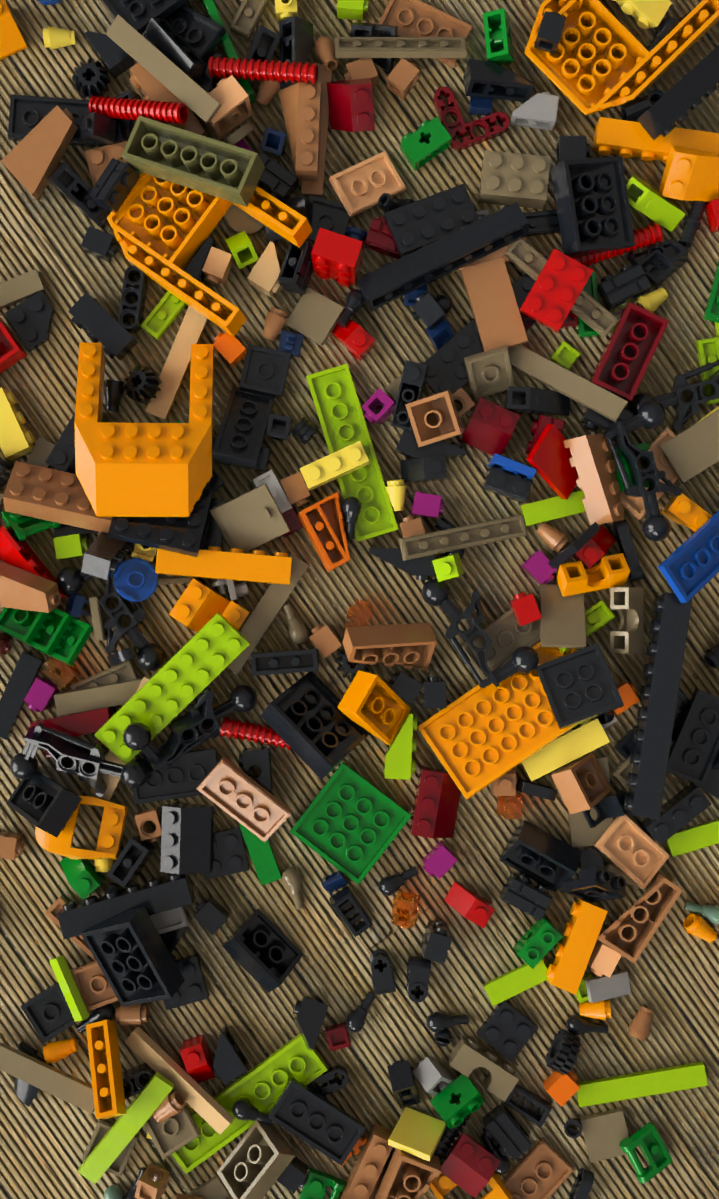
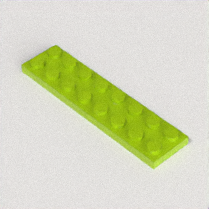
[306,363,399,543]
[94,612,250,764]
[172,1034,328,1174]

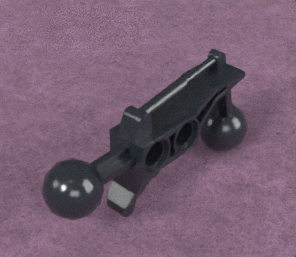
[629,360,719,431]
[604,401,682,541]
[56,563,164,671]
[422,579,539,688]
[123,685,257,771]
[10,723,148,797]

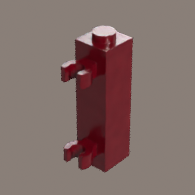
[28,707,114,757]

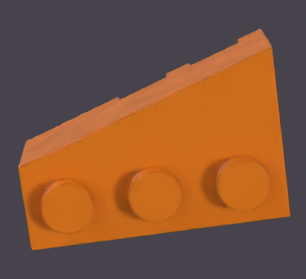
[297,492,350,572]

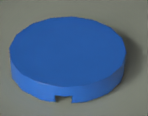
[114,558,158,602]

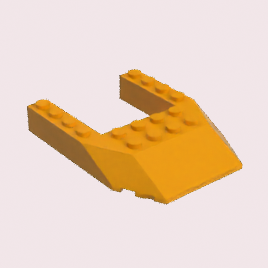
[524,0,719,116]
[107,172,313,337]
[74,342,215,517]

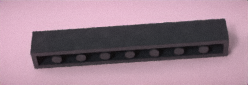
[357,202,529,312]

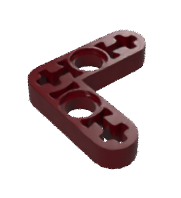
[433,87,510,151]

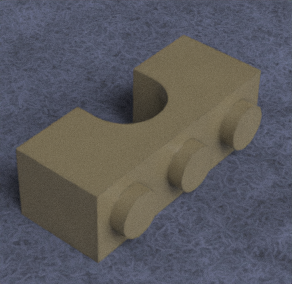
[610,587,644,654]
[448,1036,519,1102]

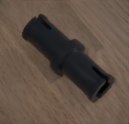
[678,201,706,247]

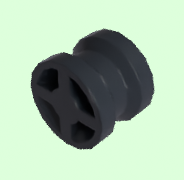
[291,417,318,445]

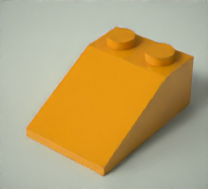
[658,145,719,202]
[337,670,411,746]

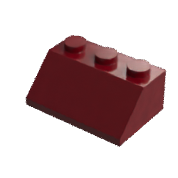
[410,766,461,838]

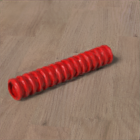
[208,56,318,84]
[88,96,188,124]
[571,222,663,266]
[220,717,291,750]

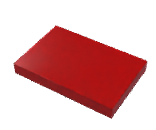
[526,424,578,500]

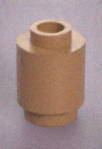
[116,1003,149,1026]

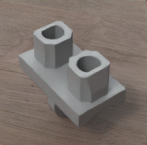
[211,579,249,601]

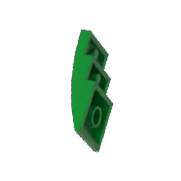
[0,608,93,666]

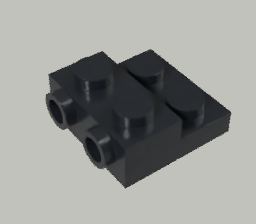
[562,866,626,903]

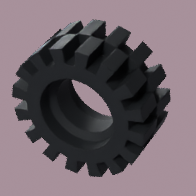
[546,1029,581,1075]

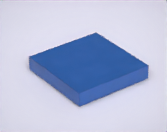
[487,453,537,480]

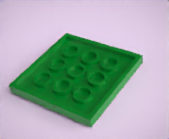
[290,762,412,885]

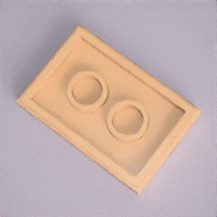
[329,151,407,218]
[594,814,670,889]

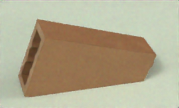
[1,105,78,199]
[0,561,61,613]

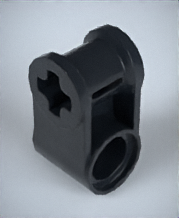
[370,949,396,996]
[407,957,431,1003]

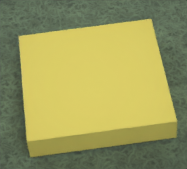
[388,1107,446,1162]

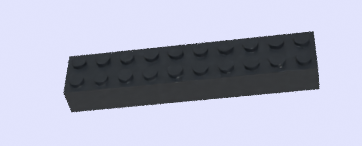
[623,592,693,820]

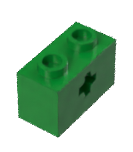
[483,8,514,65]
[400,117,452,171]
[513,916,563,969]
[430,1074,484,1130]

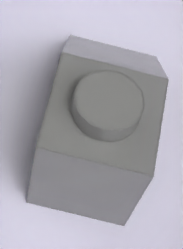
[510,92,559,131]
[412,1057,456,1096]

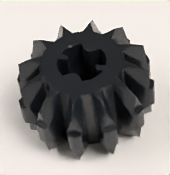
[72,58,111,98]
[123,365,162,404]
[335,650,370,680]

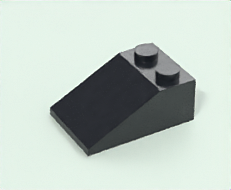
[6,770,82,837]

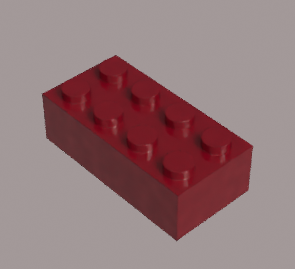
[590,302,669,403]

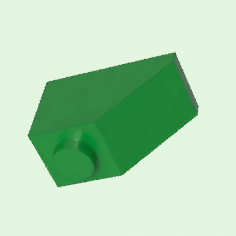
[60,847,105,900]

